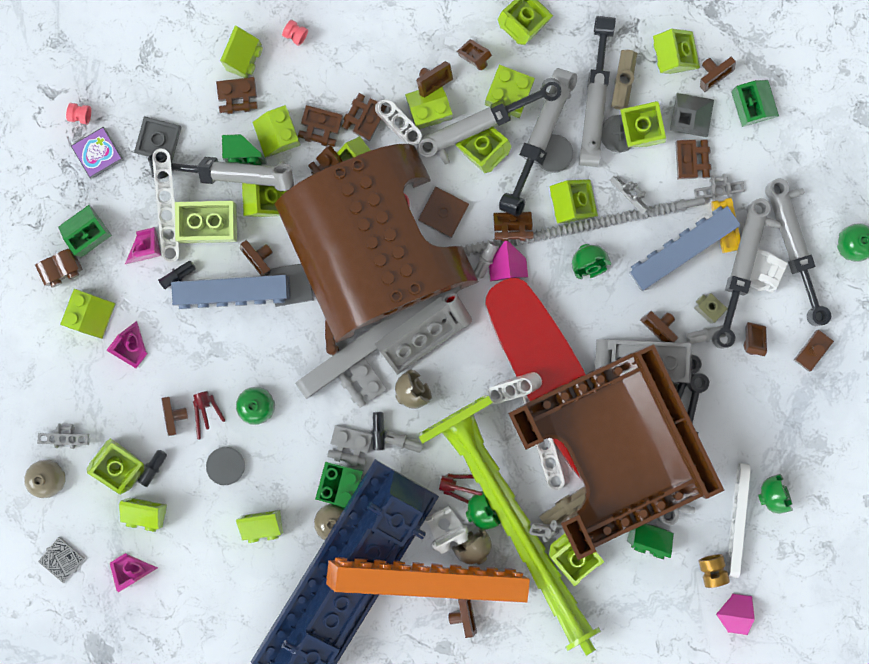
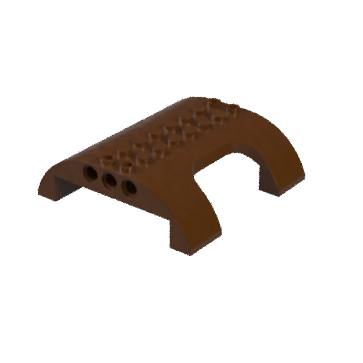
[275,144,479,343]
[508,344,725,560]

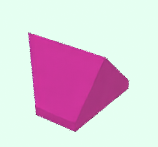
[125,227,161,264]
[489,241,528,282]
[107,321,148,368]
[110,553,158,593]
[716,593,755,635]

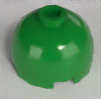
[837,224,869,262]
[571,244,612,279]
[236,387,275,425]
[758,474,793,514]
[466,491,501,530]

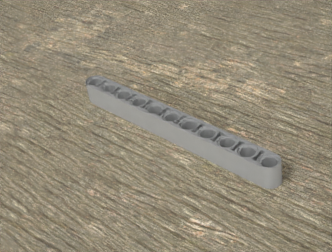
[295,286,461,399]

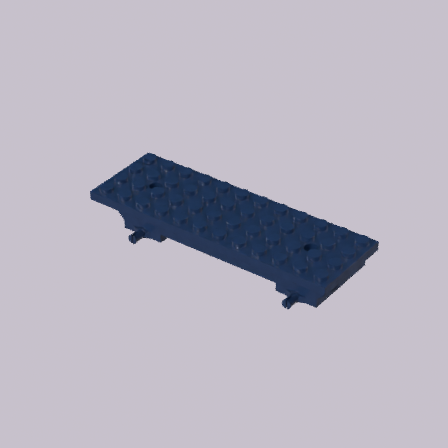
[251,459,439,664]

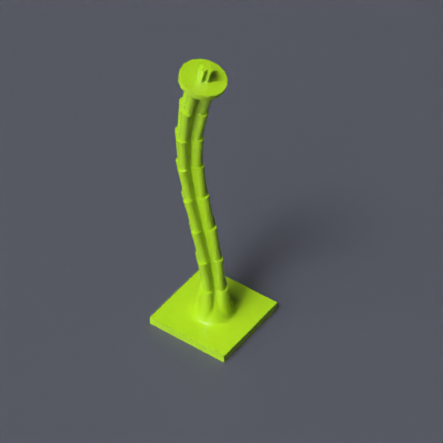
[418,395,601,656]

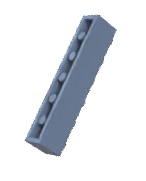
[629,206,740,291]
[171,275,290,309]

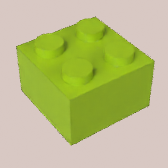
[485,65,535,119]

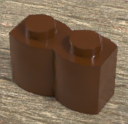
[35,248,83,288]

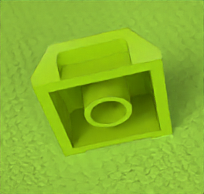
[497,0,553,45]
[455,127,512,173]
[87,438,144,495]
[549,533,604,587]

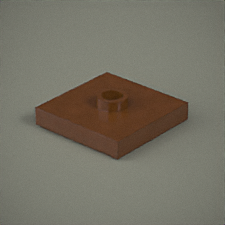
[418,186,469,238]

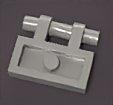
[338,358,386,408]
[327,425,373,466]

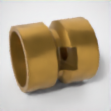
[698,554,730,588]

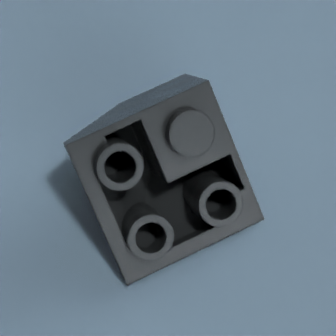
[670,93,714,137]

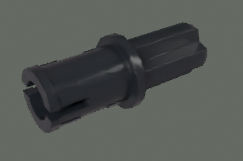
[158,261,196,290]
[371,412,386,450]
[137,450,167,487]

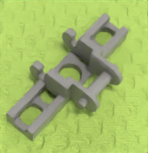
[694,174,745,200]
[610,176,651,215]
[37,423,89,449]
[529,520,565,542]

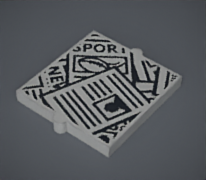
[38,537,85,583]

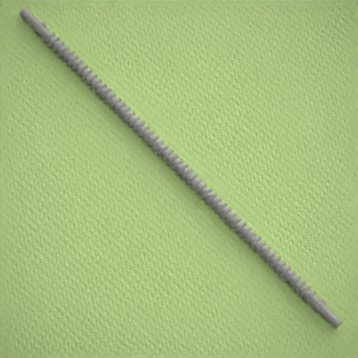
[461,197,705,256]

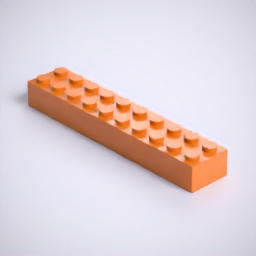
[326,557,530,603]

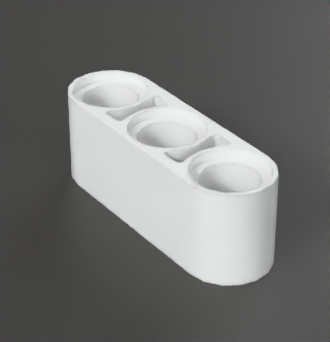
[375,99,422,145]
[487,372,542,404]

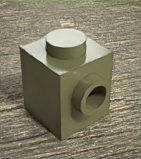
[694,293,728,324]

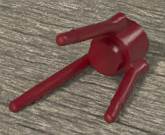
[193,391,225,440]
[439,473,482,504]

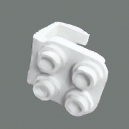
[750,248,788,293]
[426,506,469,554]

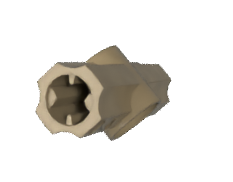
[611,49,638,110]
[539,487,586,525]

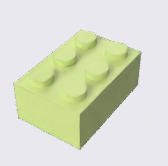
[175,201,237,243]

